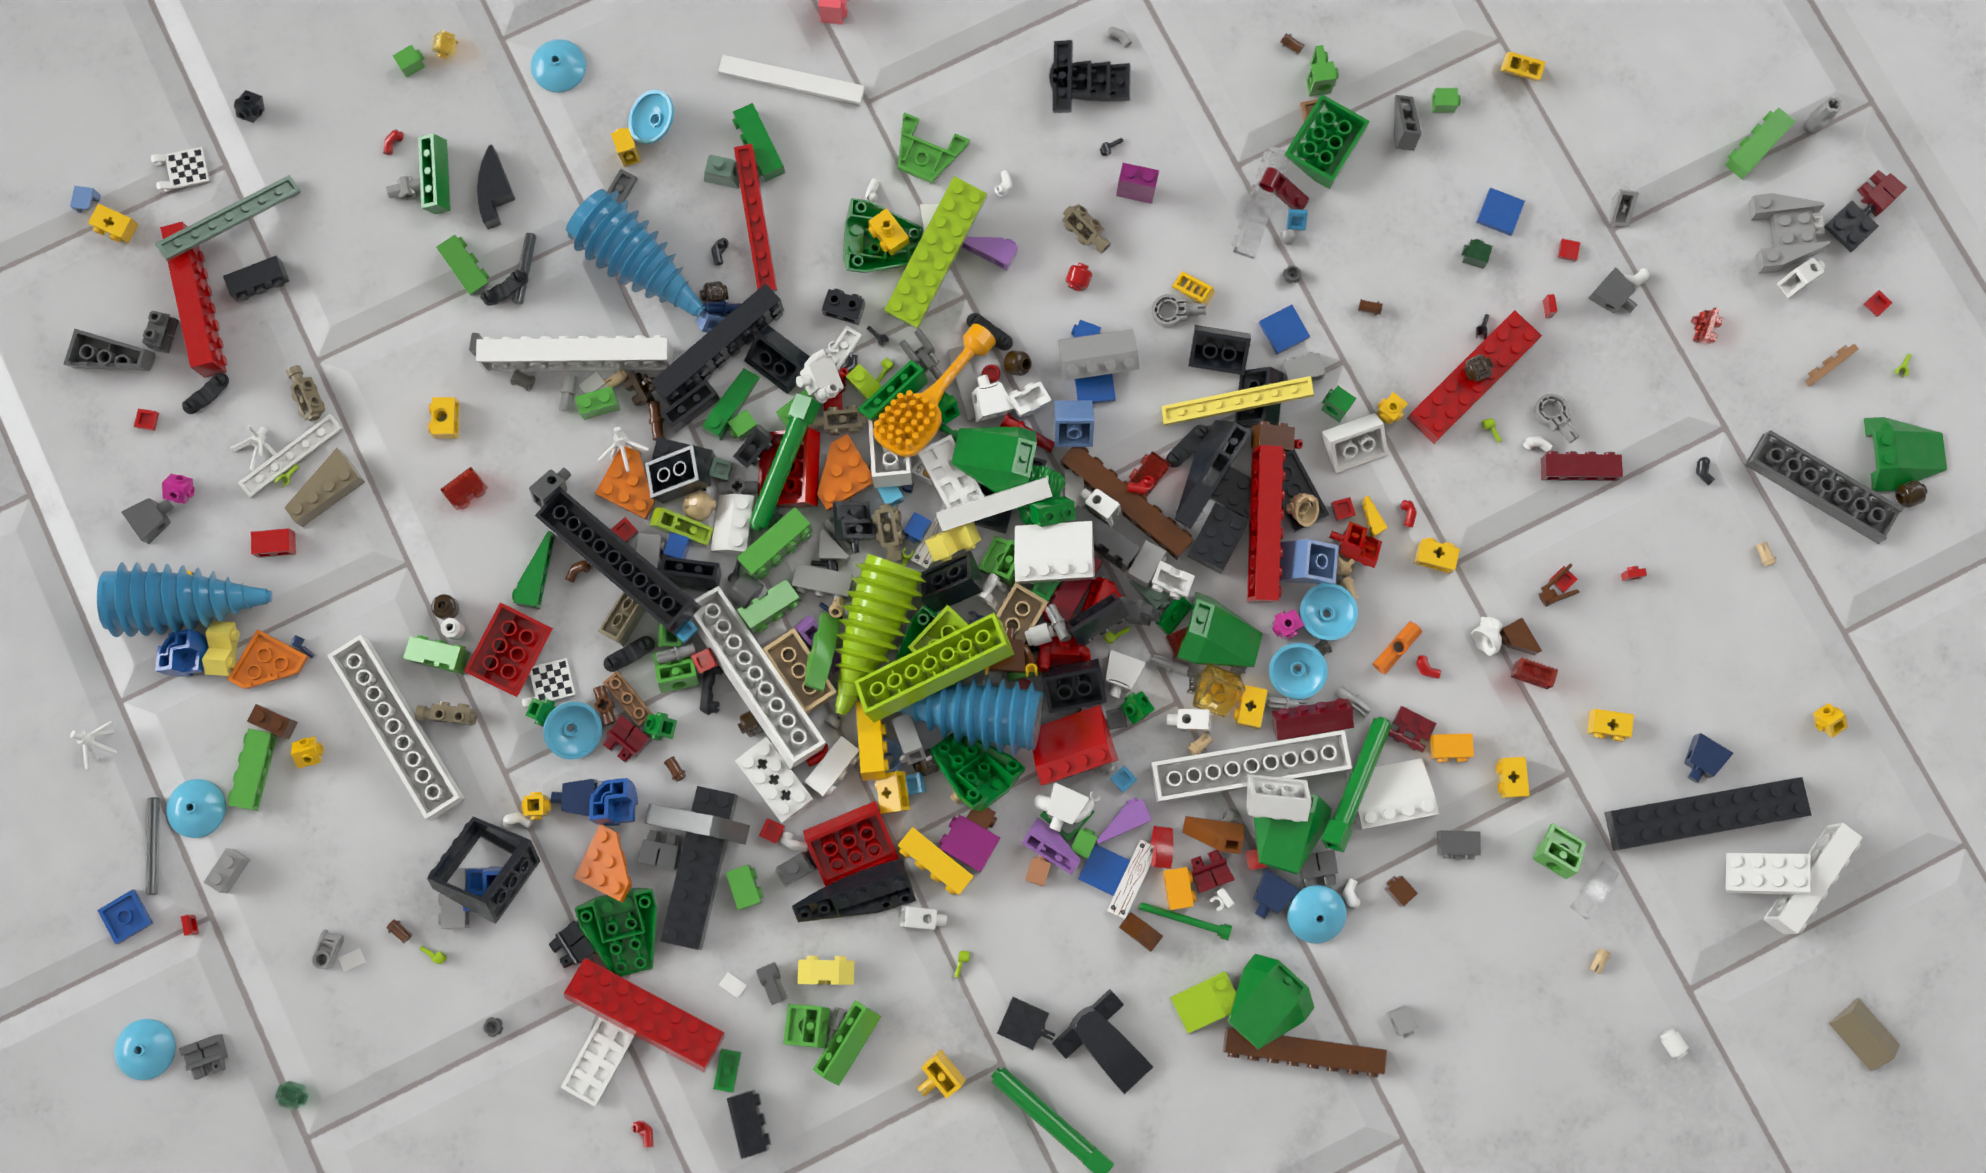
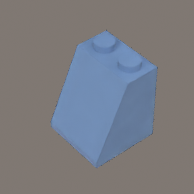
[1054,400,1094,447]
[1279,539,1339,584]

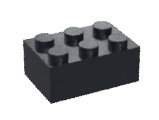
[1187,503,1249,574]
[1042,658,1107,714]

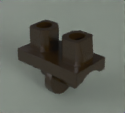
[623,371,656,406]

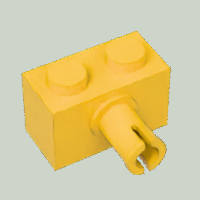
[868,208,909,256]
[918,1049,966,1099]

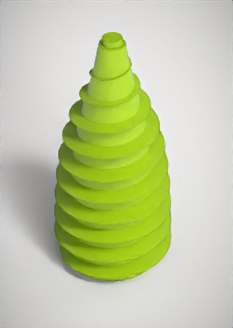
[835,554,926,716]

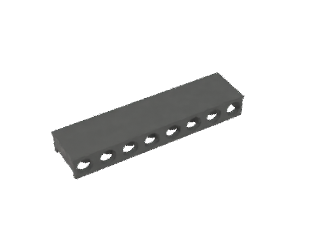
[1745,430,1904,544]

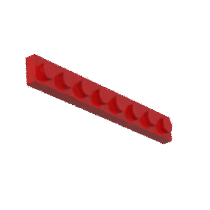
[734,144,777,292]

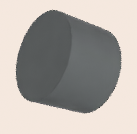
[728,573,764,609]

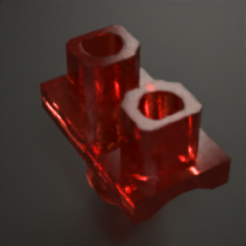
[1691,307,1724,344]

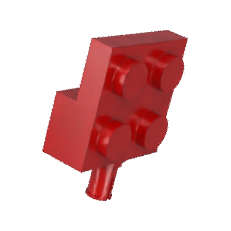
[1329,521,1382,568]

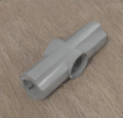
[1804,97,1842,134]

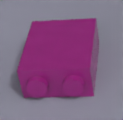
[1116,162,1159,204]
[939,814,1000,873]

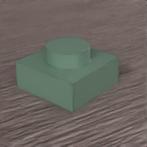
[709,458,733,482]

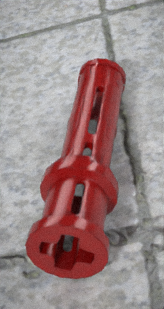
[1000,413,1055,453]

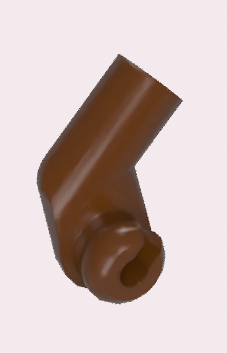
[565,560,592,583]

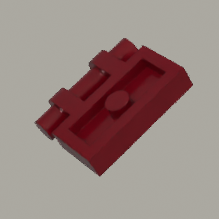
[1388,706,1437,753]

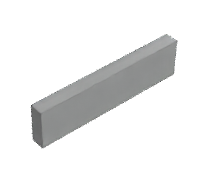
[948,345,978,421]

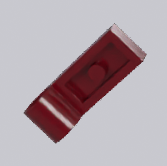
[1259,167,1309,210]

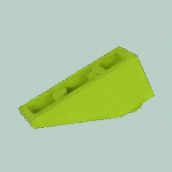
[846,364,882,401]
[649,507,714,546]

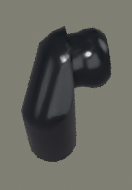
[711,238,729,266]

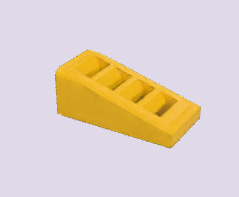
[1172,271,1215,306]
[1361,495,1388,538]

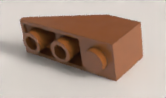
[1182,816,1244,854]

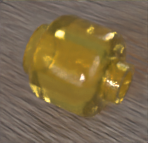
[431,30,458,60]

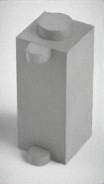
[888,714,927,765]

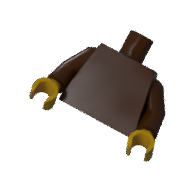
[977,628,1038,677]

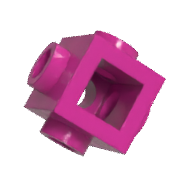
[162,474,195,504]
[1272,609,1304,640]

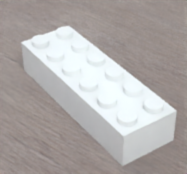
[1763,823,1863,934]

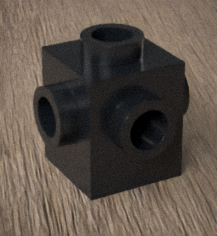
[234,90,265,123]

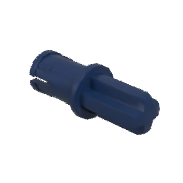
[705,301,741,316]

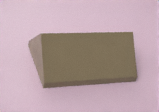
[598,592,645,647]
[1829,998,1900,1071]

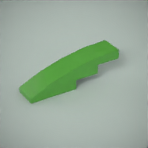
[804,611,840,692]

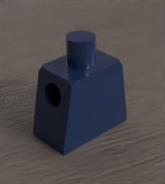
[1684,733,1733,783]
[551,779,598,817]
[1253,869,1299,920]

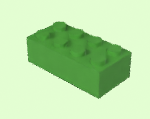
[737,507,813,580]

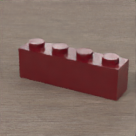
[1541,451,1623,481]
[1043,557,1102,627]
[1272,698,1354,741]

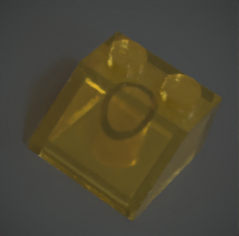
[1193,663,1246,717]

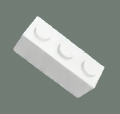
[805,736,860,798]

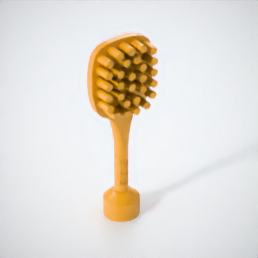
[873,324,996,457]

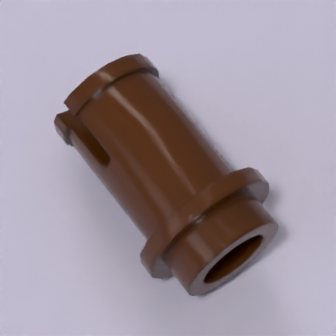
[1280,33,1305,55]
[1358,299,1383,316]
[664,756,686,782]
[386,919,413,944]

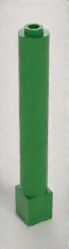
[748,393,821,532]
[1321,717,1391,853]
[991,1067,1115,1173]

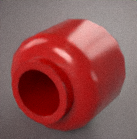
[1065,263,1093,292]

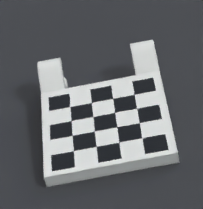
[151,147,210,193]
[522,658,575,708]

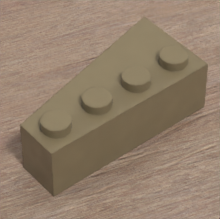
[284,448,365,527]

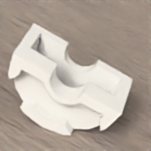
[1008,381,1051,417]
[1152,561,1195,600]
[976,573,1009,612]

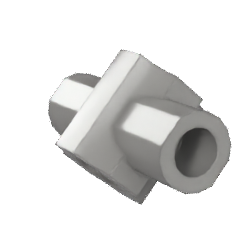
[386,176,420,200]

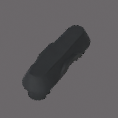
[480,270,528,306]
[966,313,1013,351]
[182,373,229,414]
[1166,425,1208,468]
[603,636,655,672]
[700,664,724,715]

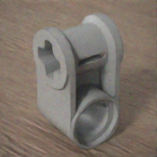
[312,930,344,969]

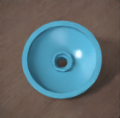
[531,39,586,92]
[628,90,674,145]
[1299,584,1358,641]
[1269,642,1328,699]
[543,701,602,759]
[166,779,226,838]
[1287,885,1347,944]
[114,1019,176,1080]

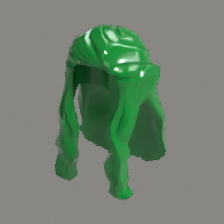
[1017,465,1066,525]

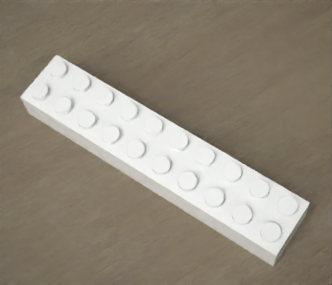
[476,335,673,372]
[690,586,826,769]
[327,635,465,821]
[1150,730,1352,803]

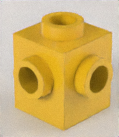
[1376,392,1408,425]
[1813,703,1848,738]
[291,736,324,769]
[521,792,551,820]

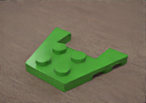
[898,112,970,184]

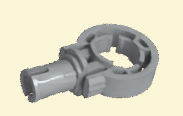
[1152,294,1206,327]
[1534,394,1579,444]

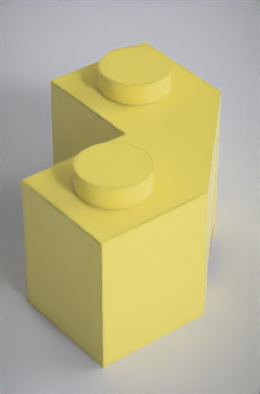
[925,522,981,562]
[202,621,240,676]
[798,956,854,985]

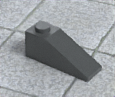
[1394,95,1422,151]

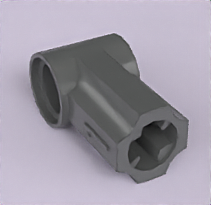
[756,962,788,1005]

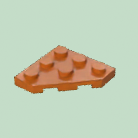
[817,434,874,511]
[595,446,655,520]
[227,629,309,689]
[574,825,632,902]

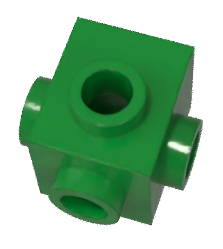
[938,392,961,424]
[1120,691,1155,725]
[525,698,556,727]
[644,712,677,741]

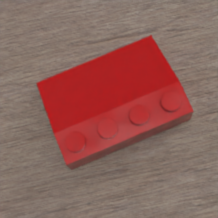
[758,427,820,508]
[464,602,553,697]
[1032,705,1119,786]
[803,801,899,886]

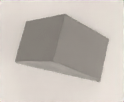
[1610,189,1639,227]
[819,529,850,562]

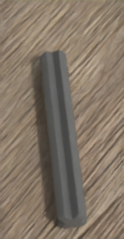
[512,233,536,305]

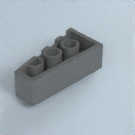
[63,328,155,371]
[1064,505,1141,572]

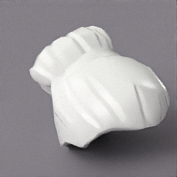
[1471,617,1503,656]

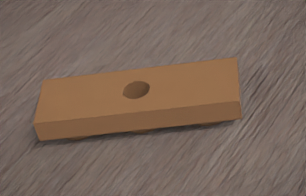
[1805,344,1859,386]
[603,671,654,728]

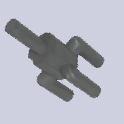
[899,328,942,380]

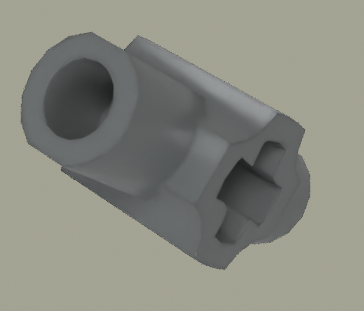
[718,478,758,495]

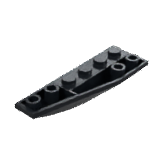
[1174,420,1251,529]
[792,857,916,922]

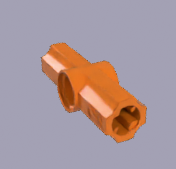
[1372,621,1423,675]

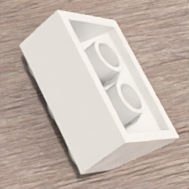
[1322,413,1389,473]
[711,494,757,555]
[1246,775,1311,822]

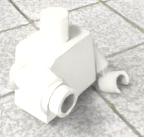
[796,341,844,403]
[1034,782,1100,832]

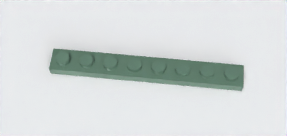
[155,175,300,262]

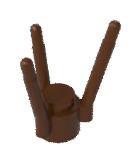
[1538,563,1580,607]

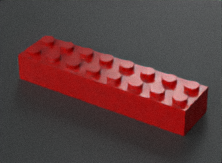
[160,222,228,378]
[1407,310,1542,444]
[1247,445,1286,603]
[564,958,725,1073]

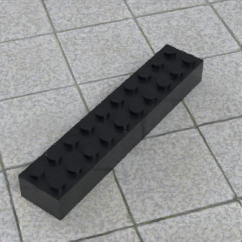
[535,487,701,636]
[1604,777,1812,851]

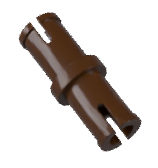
[648,401,665,441]

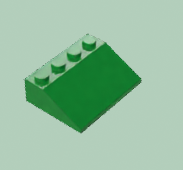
[1284,94,1370,189]

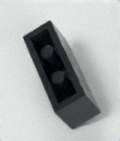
[223,256,289,301]
[660,380,720,433]
[659,556,722,590]

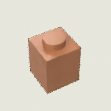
[1025,855,1051,887]

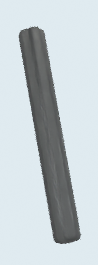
[145,797,160,895]

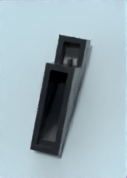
[477,144,516,229]

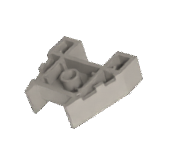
[1748,193,1831,274]

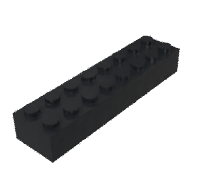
[651,283,784,406]
[660,786,738,950]

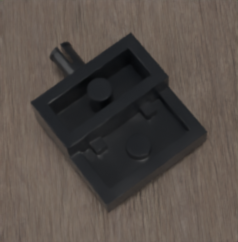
[1824,201,1879,253]
[832,501,876,554]
[997,997,1056,1050]

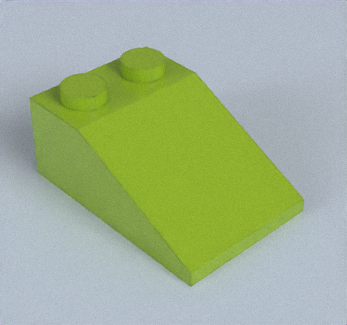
[908,605,969,652]
[1170,971,1236,1033]

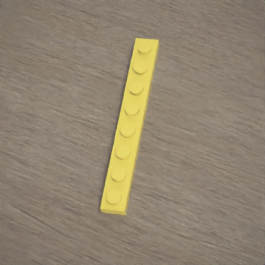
[1161,376,1314,426]

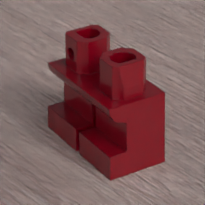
[1857,170,1908,217]
[603,715,652,763]
[1190,850,1235,894]

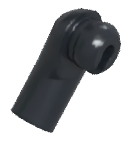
[838,355,858,379]
[1696,457,1715,486]

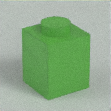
[392,45,425,78]
[1432,88,1461,113]
[728,409,758,441]
[1071,828,1098,859]

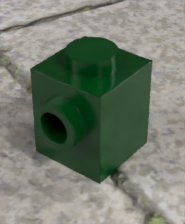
[1461,239,1493,269]

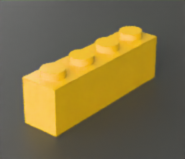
[856,701,889,781]
[898,827,974,896]

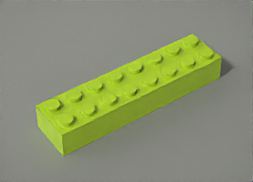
[884,176,987,329]
[854,613,1014,722]

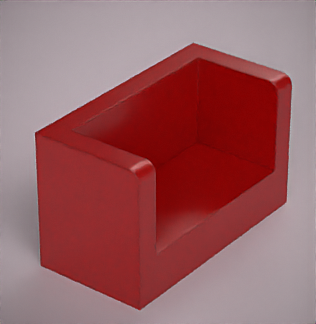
[251,528,296,558]

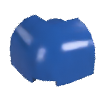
[155,629,209,677]
[589,778,638,826]
[463,866,503,911]

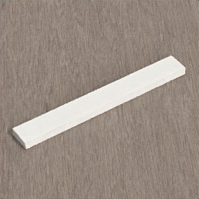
[718,55,865,105]

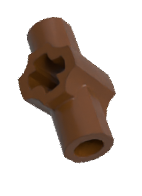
[593,685,616,726]

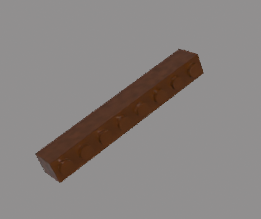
[1060,447,1193,560]
[1223,1027,1387,1077]

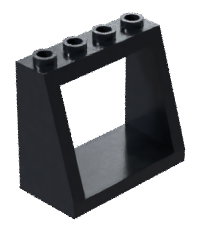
[427,816,540,924]

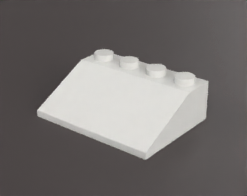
[1014,521,1095,584]
[1346,758,1439,830]

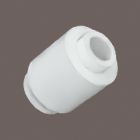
[441,618,465,640]
[1025,622,1055,646]
[1659,1027,1689,1059]

